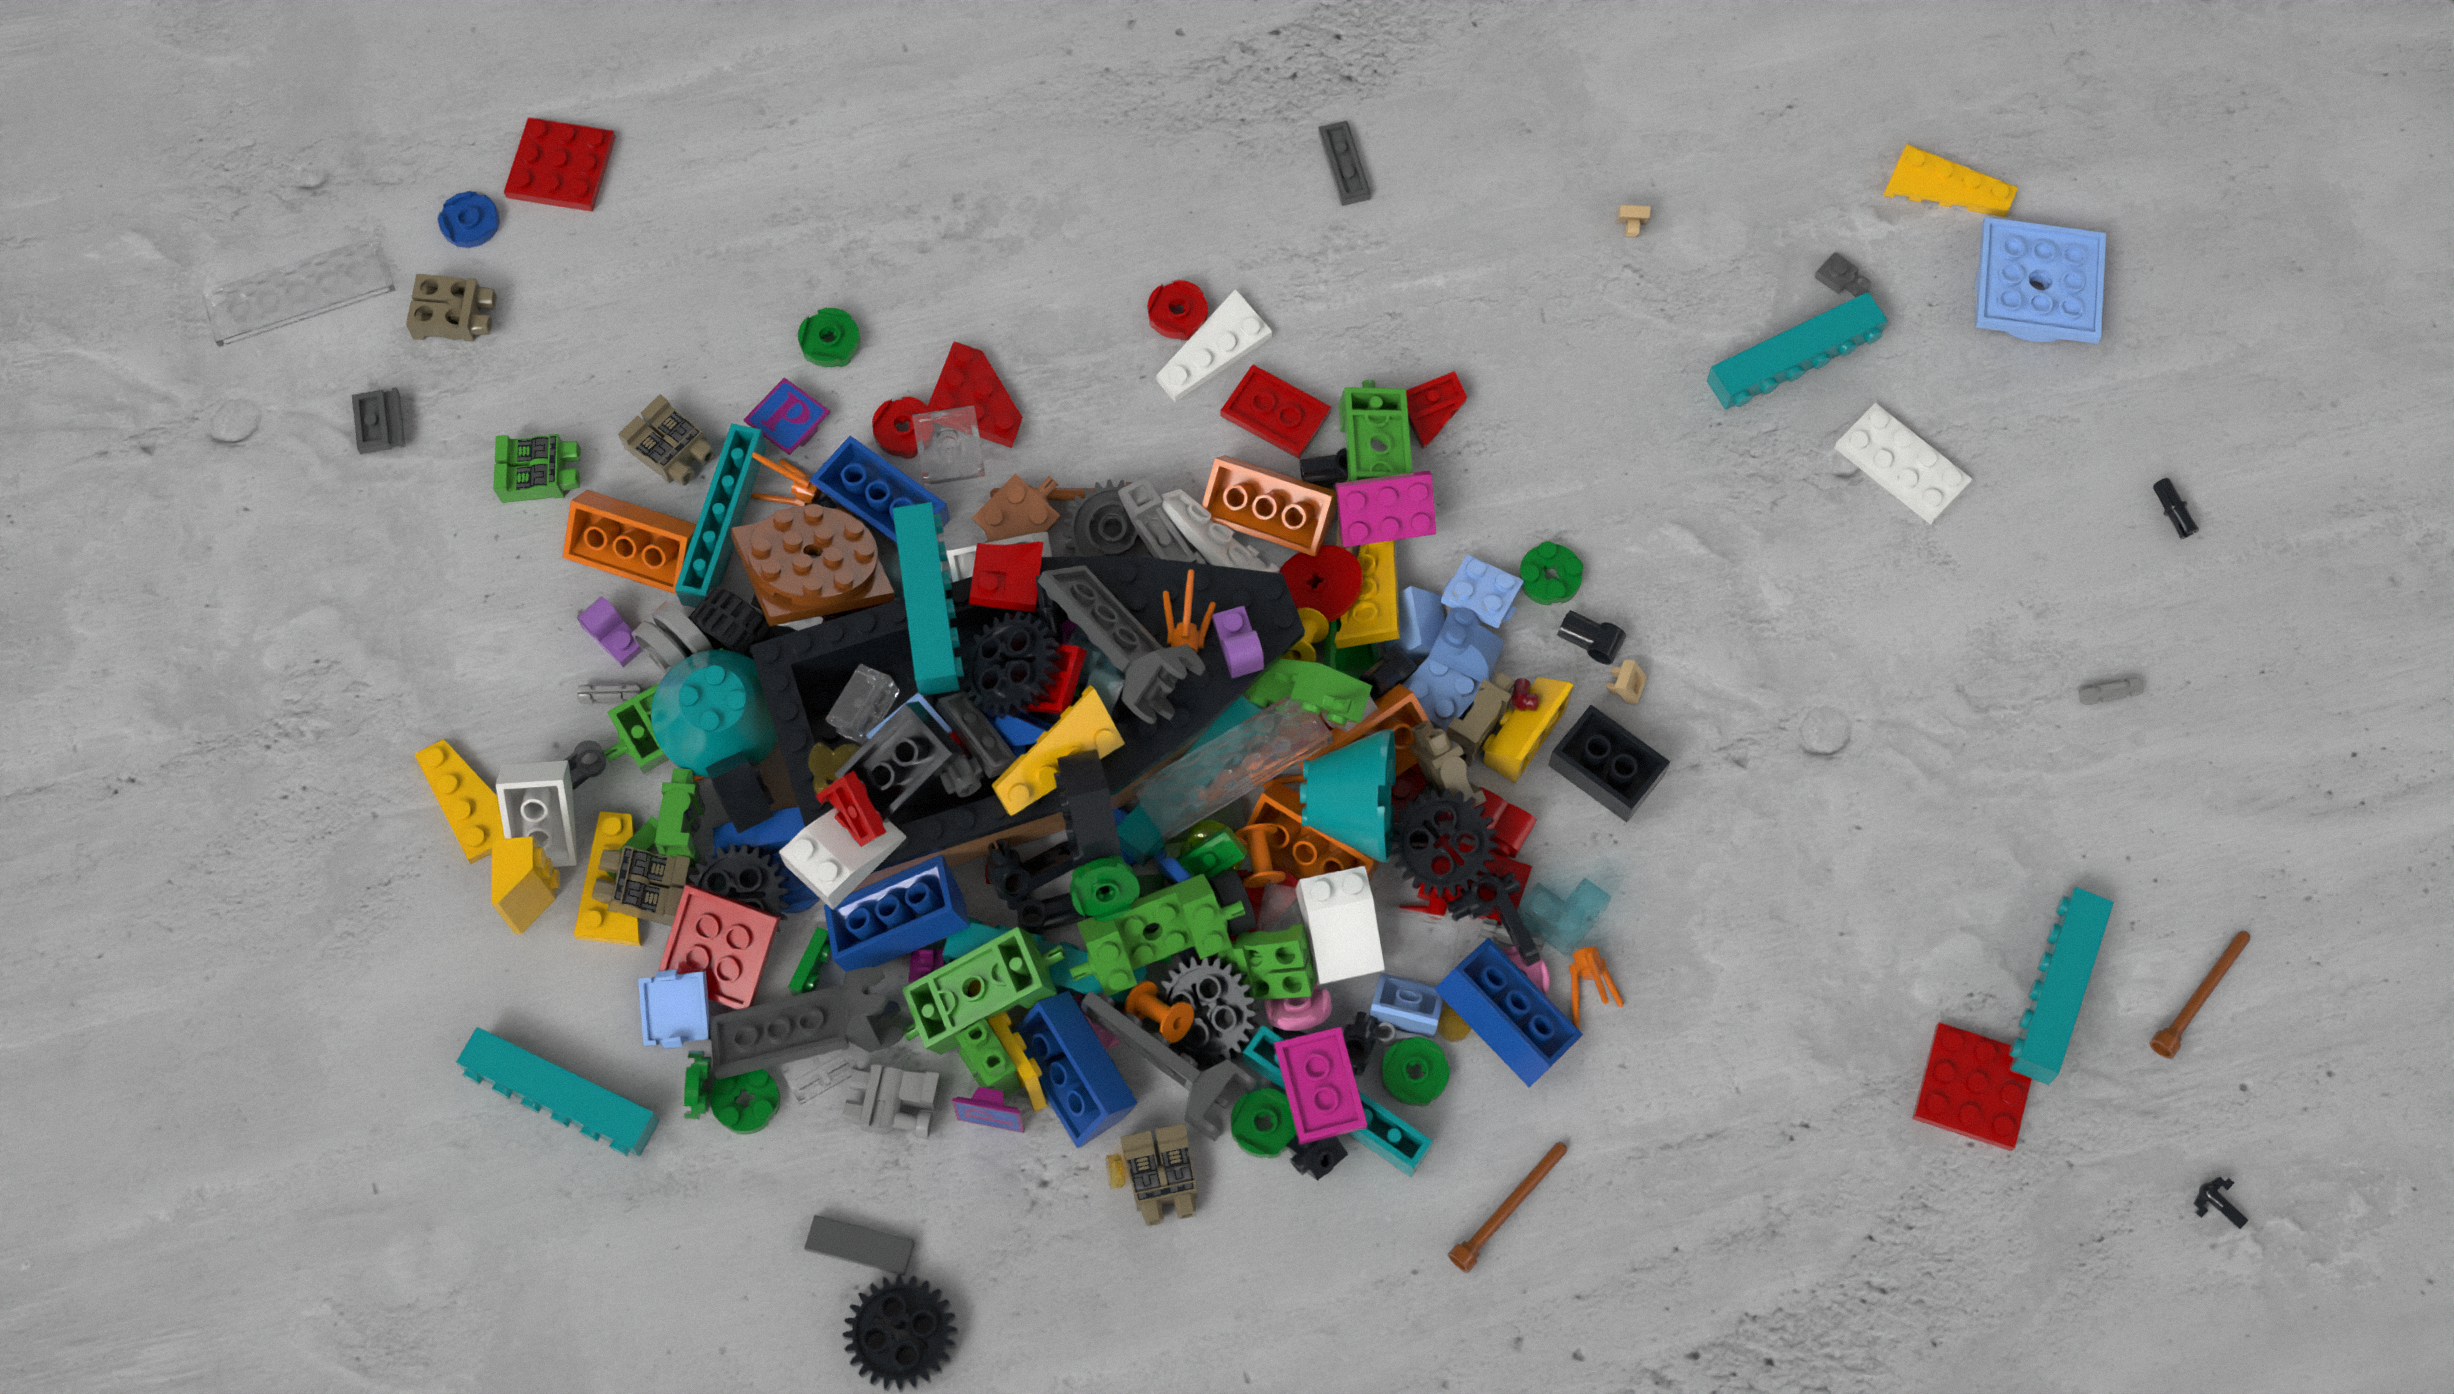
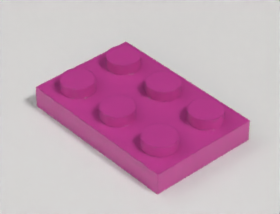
[1336,470,1437,547]
[1274,1027,1367,1145]

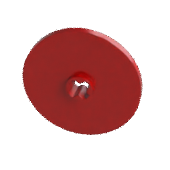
[1278,545,1364,623]

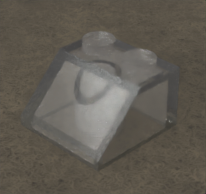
[912,406,985,486]

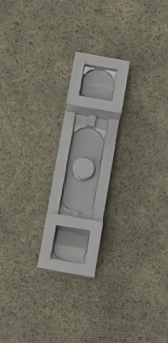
[1118,477,1206,564]

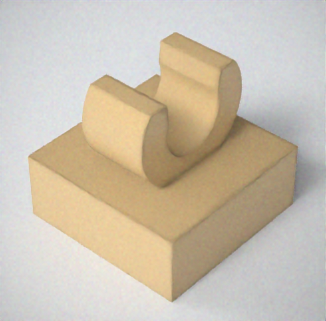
[1616,205,1650,238]
[1606,660,1647,705]

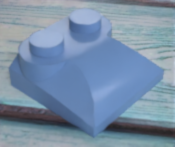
[1428,607,1505,682]

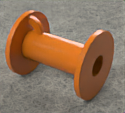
[1234,823,1286,888]
[1124,980,1194,1043]

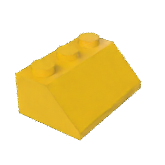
[1482,677,1574,784]
[491,836,560,935]

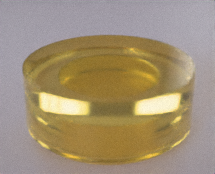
[1438,1007,1471,1042]
[1106,1154,1125,1190]

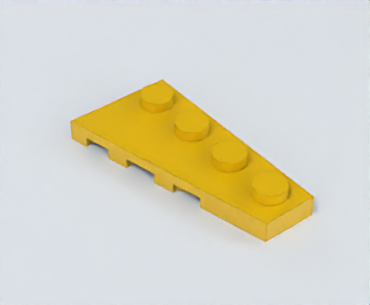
[1883,144,2018,217]
[1334,540,1400,649]
[992,685,1125,816]
[414,739,505,864]
[574,811,641,946]
[968,980,1047,1112]

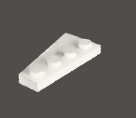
[1156,289,1272,402]

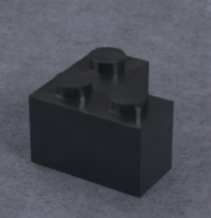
[705,751,775,834]

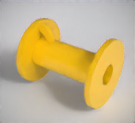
[1280,608,1329,663]

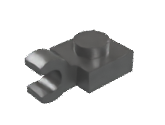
[1815,252,1872,298]

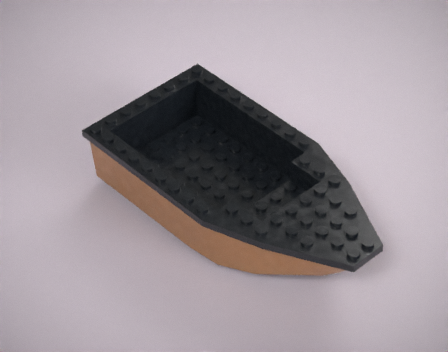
[750,556,1305,893]

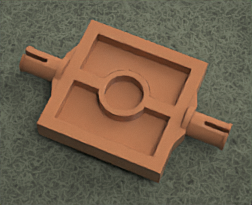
[972,473,1061,543]

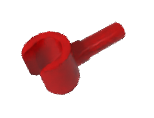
[1399,897,1447,921]

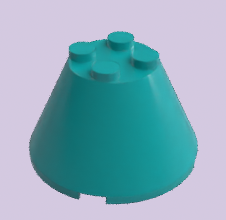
[651,650,778,778]
[1300,729,1396,862]

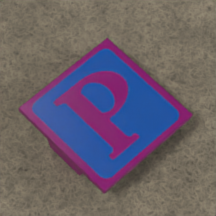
[743,377,831,456]
[952,1087,1024,1133]

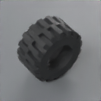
[688,587,776,660]

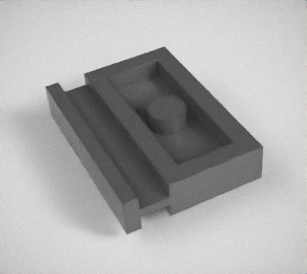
[352,387,406,454]

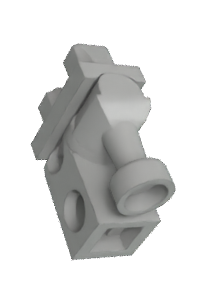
[843,1064,942,1140]

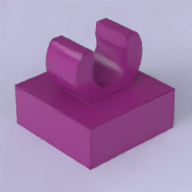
[908,949,945,984]

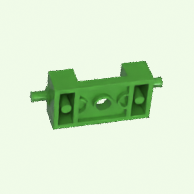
[1338,380,1412,482]
[603,648,723,774]
[1244,659,1372,726]
[1069,874,1246,996]
[902,927,1066,1055]

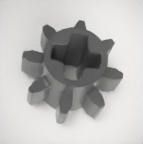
[940,755,984,797]

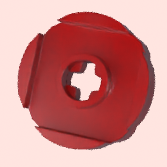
[1147,280,1208,341]
[872,396,935,459]

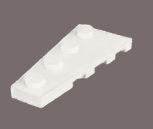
[1160,489,1280,573]

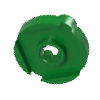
[798,308,860,367]
[1519,541,1583,606]
[1070,855,1140,921]
[1381,1037,1450,1107]
[684,1050,712,1120]
[710,1069,780,1135]
[1230,1088,1297,1159]

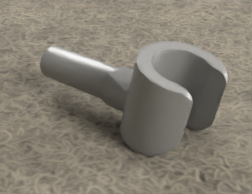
[1378,1022,1425,1046]

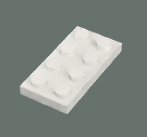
[1834,403,1973,525]

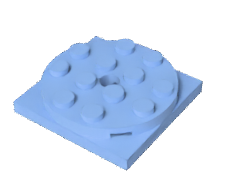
[1975,217,2106,344]

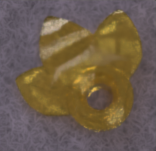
[808,742,860,794]

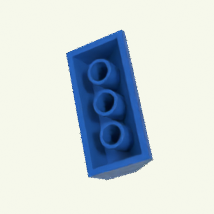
[809,435,950,544]
[824,854,970,972]
[1434,937,1583,1087]
[1012,991,1138,1148]

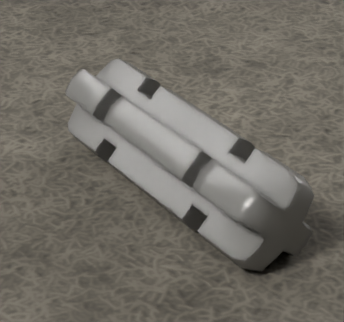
[2079,677,2144,705]
[577,683,642,703]
[1480,918,1545,953]

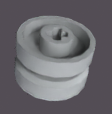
[631,601,714,674]

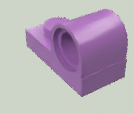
[577,596,643,668]
[1212,606,1264,678]

